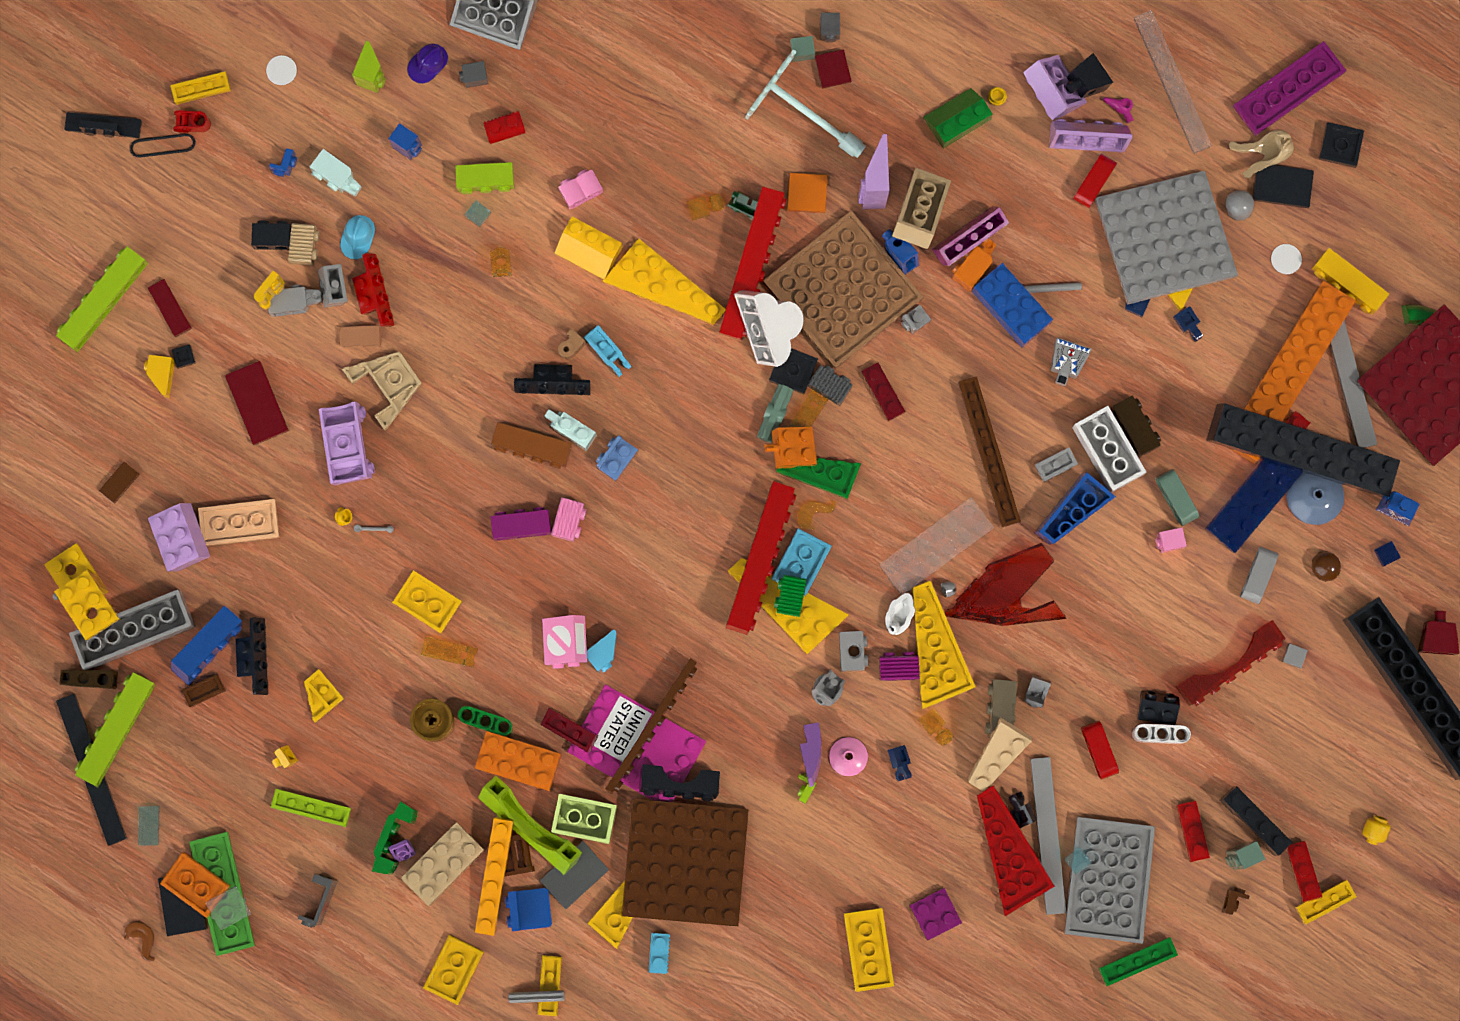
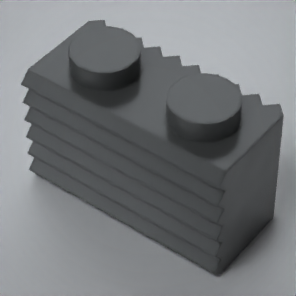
[808,365,853,406]

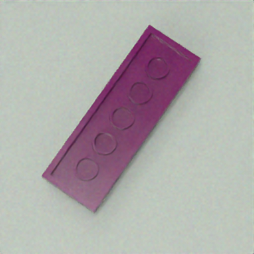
[1233,41,1347,136]

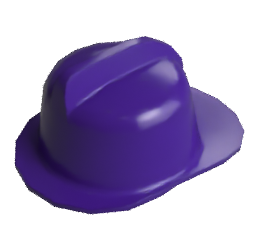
[407,44,448,84]

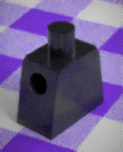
[1065,53,1113,98]

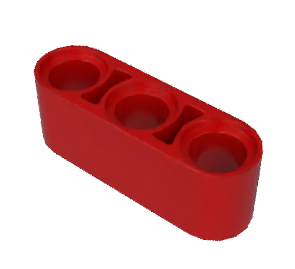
[1073,153,1117,208]
[1081,721,1119,780]

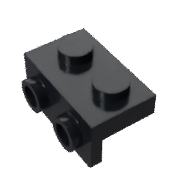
[1137,690,1180,725]

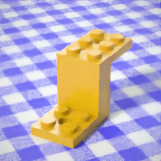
[44,543,120,641]

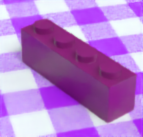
[932,206,1009,266]

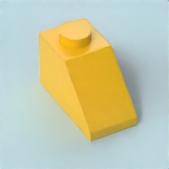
[144,355,175,398]

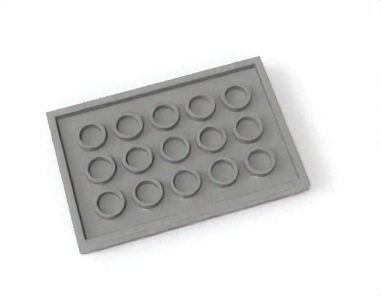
[1064,817,1155,944]

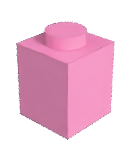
[1155,528,1187,553]

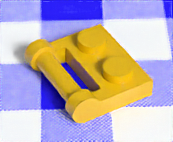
[254,270,285,310]

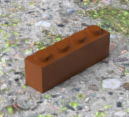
[491,422,572,469]

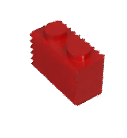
[483,111,526,144]

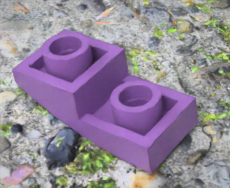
[388,839,416,862]

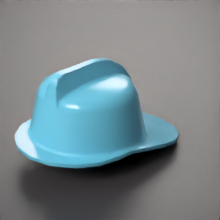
[340,215,375,259]

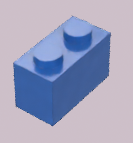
[388,123,422,160]

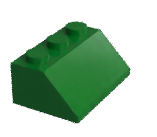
[923,88,993,149]

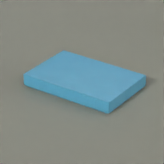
[772,529,832,597]

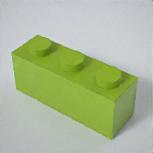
[455,162,515,194]

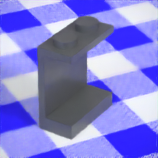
[297,874,338,928]

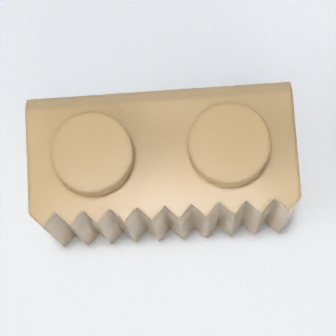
[288,223,320,266]

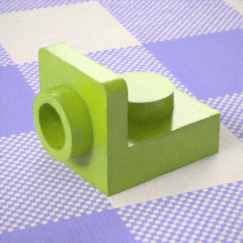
[797,773,817,804]

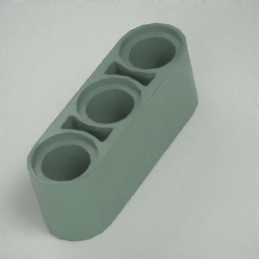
[1155,469,1199,526]

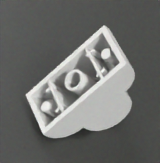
[734,290,803,367]

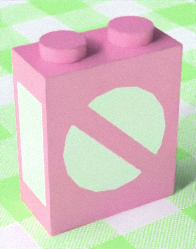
[542,615,587,669]

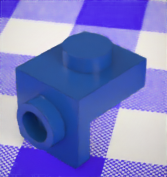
[269,148,297,177]

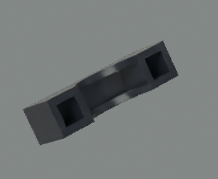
[639,764,720,801]
[1219,786,1292,856]

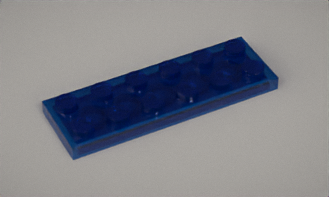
[1205,459,1303,553]

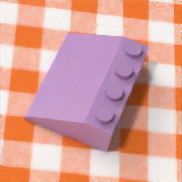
[1049,119,1132,152]
[858,134,889,209]

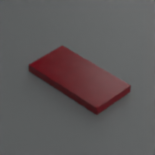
[225,361,289,446]

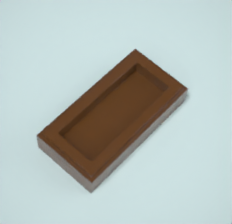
[99,462,140,504]
[182,673,226,708]

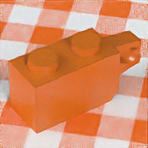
[952,238,997,292]

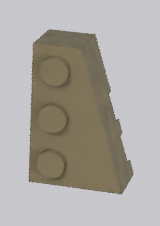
[985,679,1017,738]

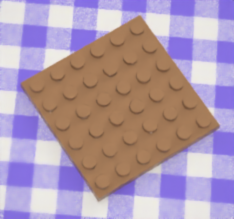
[763,211,924,369]

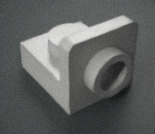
[901,305,931,334]

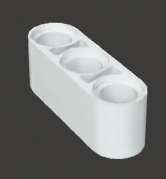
[1132,724,1191,744]

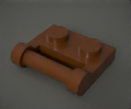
[505,834,535,876]

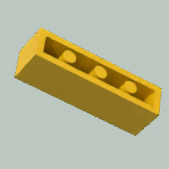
[1312,248,1389,315]

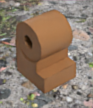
[558,328,587,360]

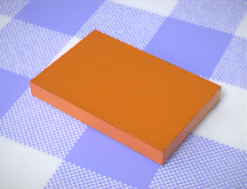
[160,851,231,918]

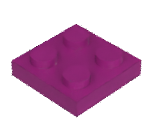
[909,888,962,941]

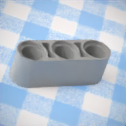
[1240,546,1279,604]

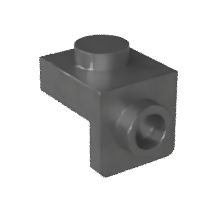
[1024,675,1051,708]

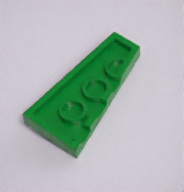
[776,458,861,500]

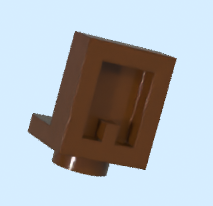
[1222,887,1250,915]

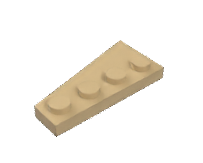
[968,717,1032,792]

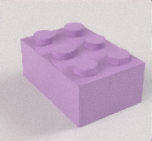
[148,503,210,572]

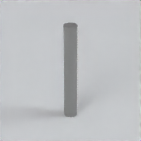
[1024,282,1082,293]

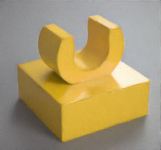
[272,745,298,768]

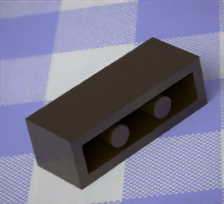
[1110,395,1161,458]

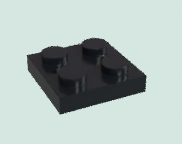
[1319,122,1364,168]
[769,348,818,395]

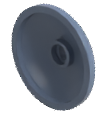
[1286,471,1344,525]

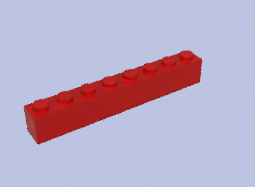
[719,186,787,340]
[725,481,797,635]

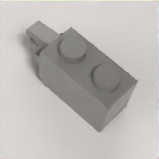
[268,285,322,317]

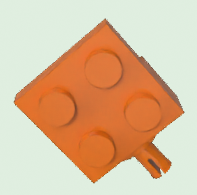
[764,427,817,469]

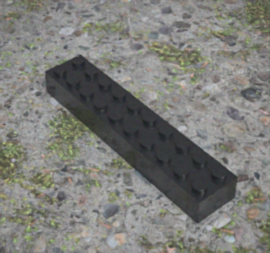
[1206,403,1400,497]
[1343,597,1460,780]

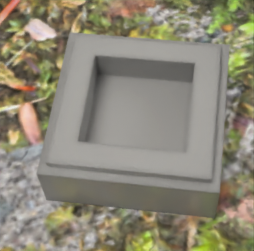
[1282,643,1308,669]

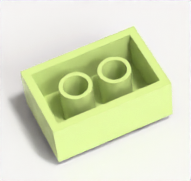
[551,794,617,844]

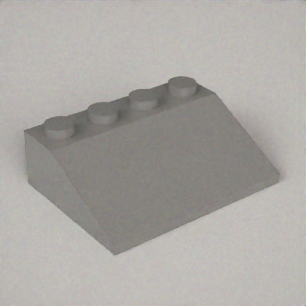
[450,0,538,50]

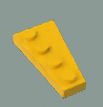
[587,880,633,949]

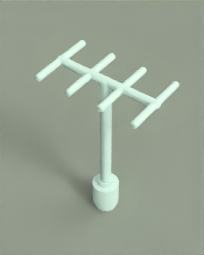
[745,50,866,158]

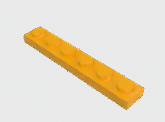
[475,817,514,936]

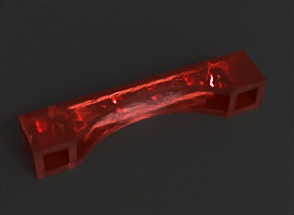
[1176,620,1286,706]

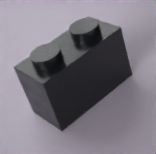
[251,220,292,250]

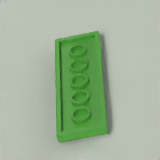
[189,832,256,956]

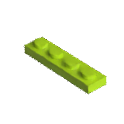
[270,789,352,827]

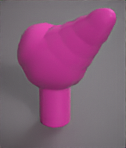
[1103,97,1134,123]

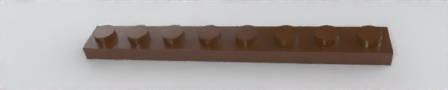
[958,376,1021,528]
[605,658,697,794]

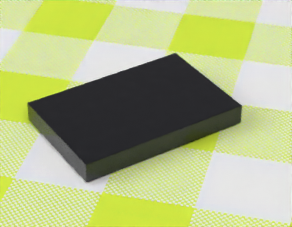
[1253,165,1314,209]
[158,877,207,936]

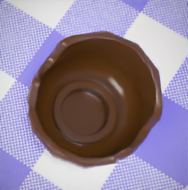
[1312,551,1341,582]

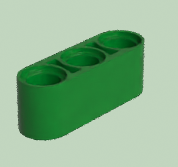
[458,706,513,737]

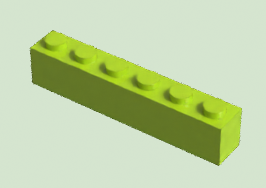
[56,246,149,353]
[75,672,156,787]

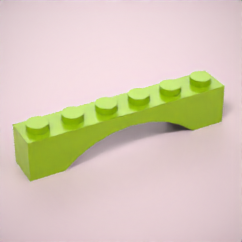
[478,776,582,875]

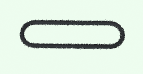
[130,134,196,158]

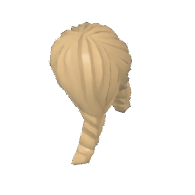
[1229,129,1294,179]

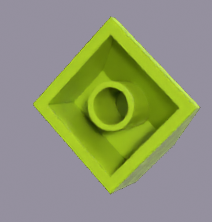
[352,41,386,93]

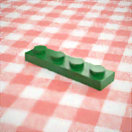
[1098,937,1178,987]

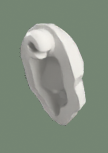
[885,593,915,635]

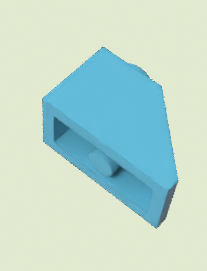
[587,630,617,673]

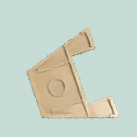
[342,352,422,430]

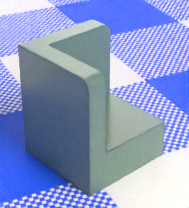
[790,36,815,62]

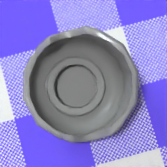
[1225,190,1254,221]

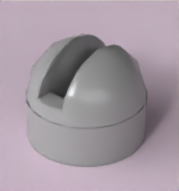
[941,581,956,598]

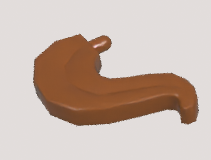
[124,922,155,962]

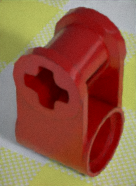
[173,110,211,133]

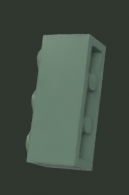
[1225,841,1265,870]

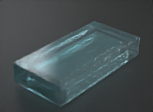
[138,806,160,846]

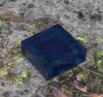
[1374,541,1401,567]

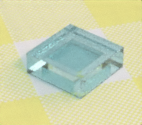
[464,200,491,227]
[1064,847,1092,875]

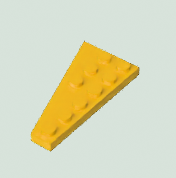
[602,239,726,325]
[728,558,849,655]
[912,580,976,709]

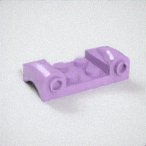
[319,402,375,485]

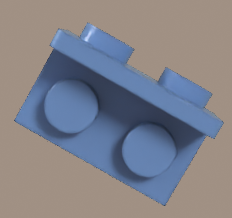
[596,435,638,481]

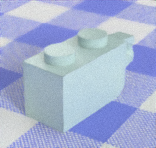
[310,149,362,196]
[545,410,597,451]

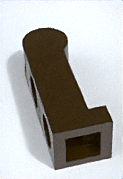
[59,670,118,690]

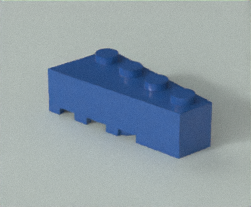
[1034,472,1116,545]
[171,606,242,686]

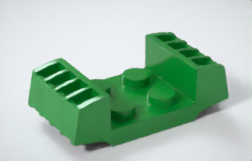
[372,801,418,875]

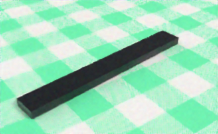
[56,694,127,846]

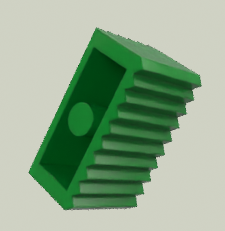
[774,574,807,617]

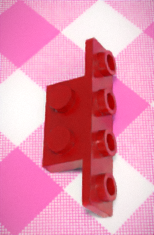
[352,253,394,327]

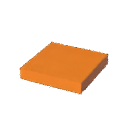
[787,173,828,213]

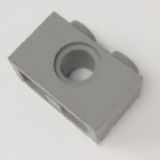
[317,264,348,308]
[839,631,868,672]

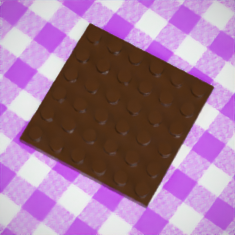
[621,799,749,927]

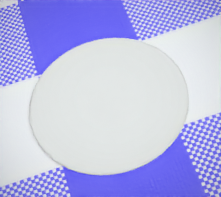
[266,55,297,85]
[1271,244,1302,274]

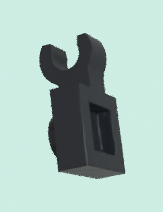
[1009,791,1037,828]

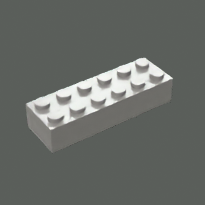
[69,590,196,670]

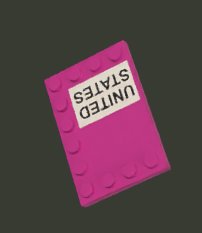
[567,684,706,802]

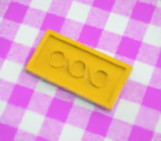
[844,908,894,992]

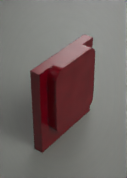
[815,49,852,89]

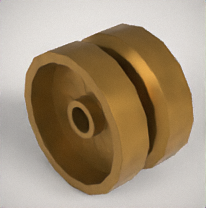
[410,698,455,743]

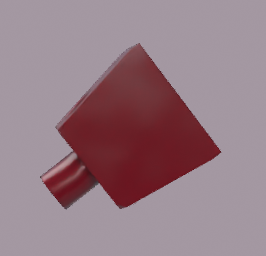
[1418,611,1459,655]

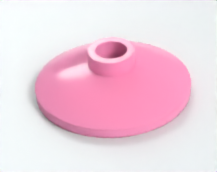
[829,737,868,776]

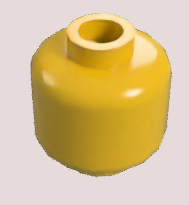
[1362,815,1391,845]

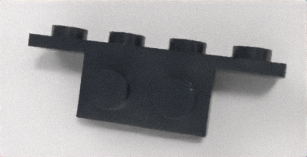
[64,112,142,138]
[514,364,591,395]
[235,617,268,695]

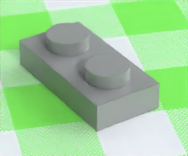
[1035,448,1078,482]

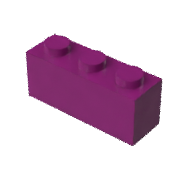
[491,507,551,541]

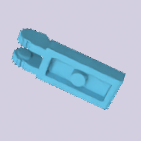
[584,325,631,377]

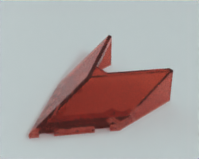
[945,543,1067,626]

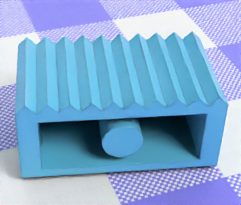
[648,933,671,974]

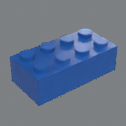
[972,263,1053,348]

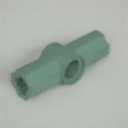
[757,384,793,443]

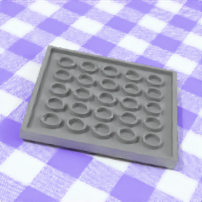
[1095,171,1238,305]

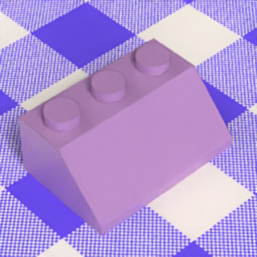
[1023,55,1087,120]

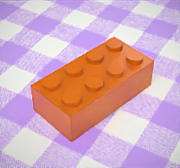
[475,731,562,792]

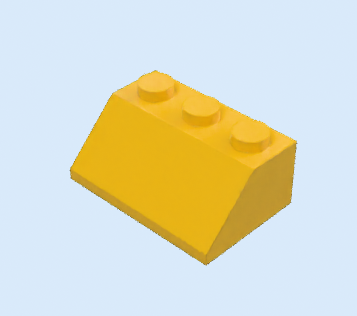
[555,216,623,280]

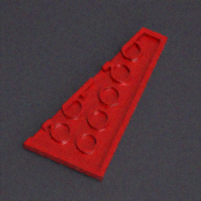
[977,786,1055,916]

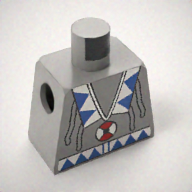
[1050,338,1092,386]

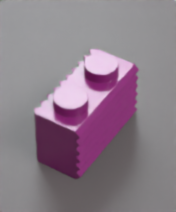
[879,652,920,681]

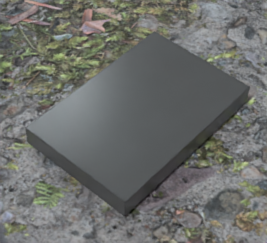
[540,841,609,909]

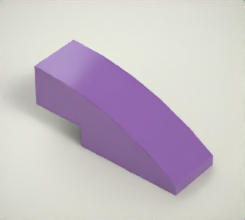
[800,722,822,787]

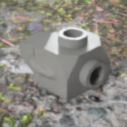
[811,669,845,706]

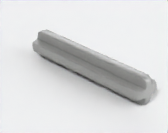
[508,990,565,1003]

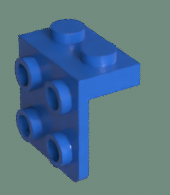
[505,888,552,931]

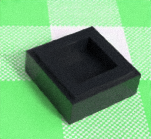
[172,344,196,369]

